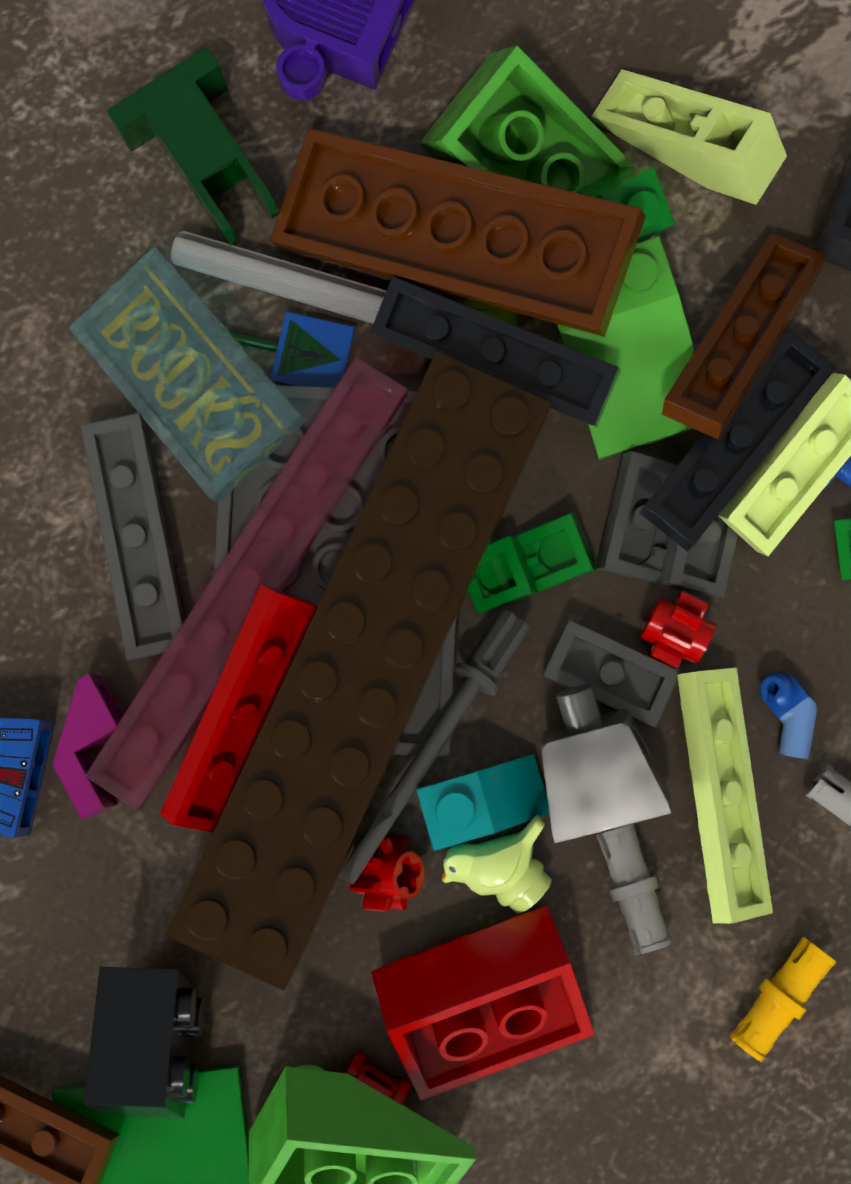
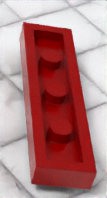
[160,584,318,833]

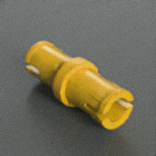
[729,936,837,1062]

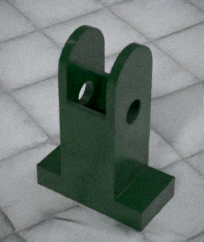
[106,47,279,246]

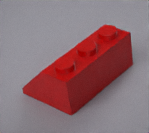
[371,905,595,1100]

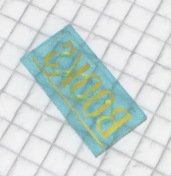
[69,246,307,503]

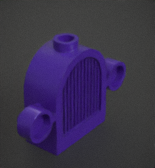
[263,0,415,100]

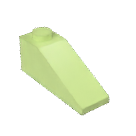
[591,69,787,205]

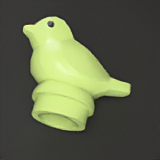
[442,814,552,914]

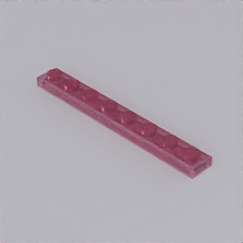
[85,357,409,810]

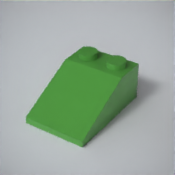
[418,46,635,192]
[554,236,695,460]
[249,1065,476,1184]

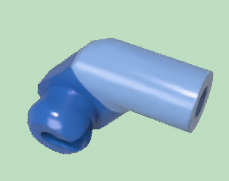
[759,672,817,760]

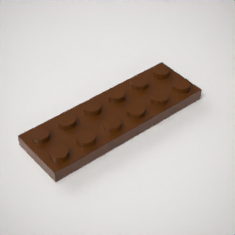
[270,128,646,337]

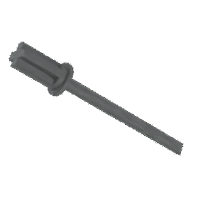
[339,609,531,884]

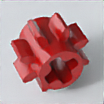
[640,591,716,669]
[348,835,424,912]

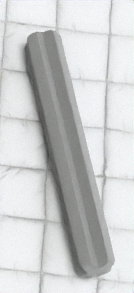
[171,231,386,324]

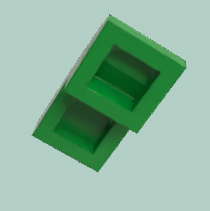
[468,513,598,614]

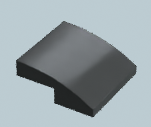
[597,451,738,598]

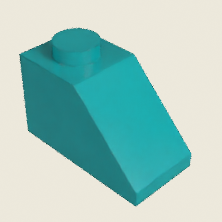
[416,754,549,851]

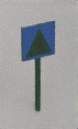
[151,312,355,388]

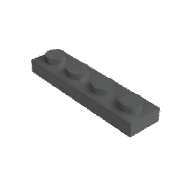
[80,413,190,662]

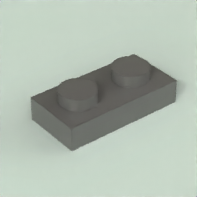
[542,620,681,728]

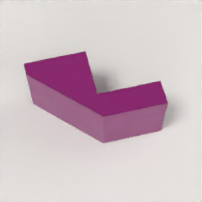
[52,674,131,820]

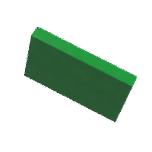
[52,1063,249,1184]

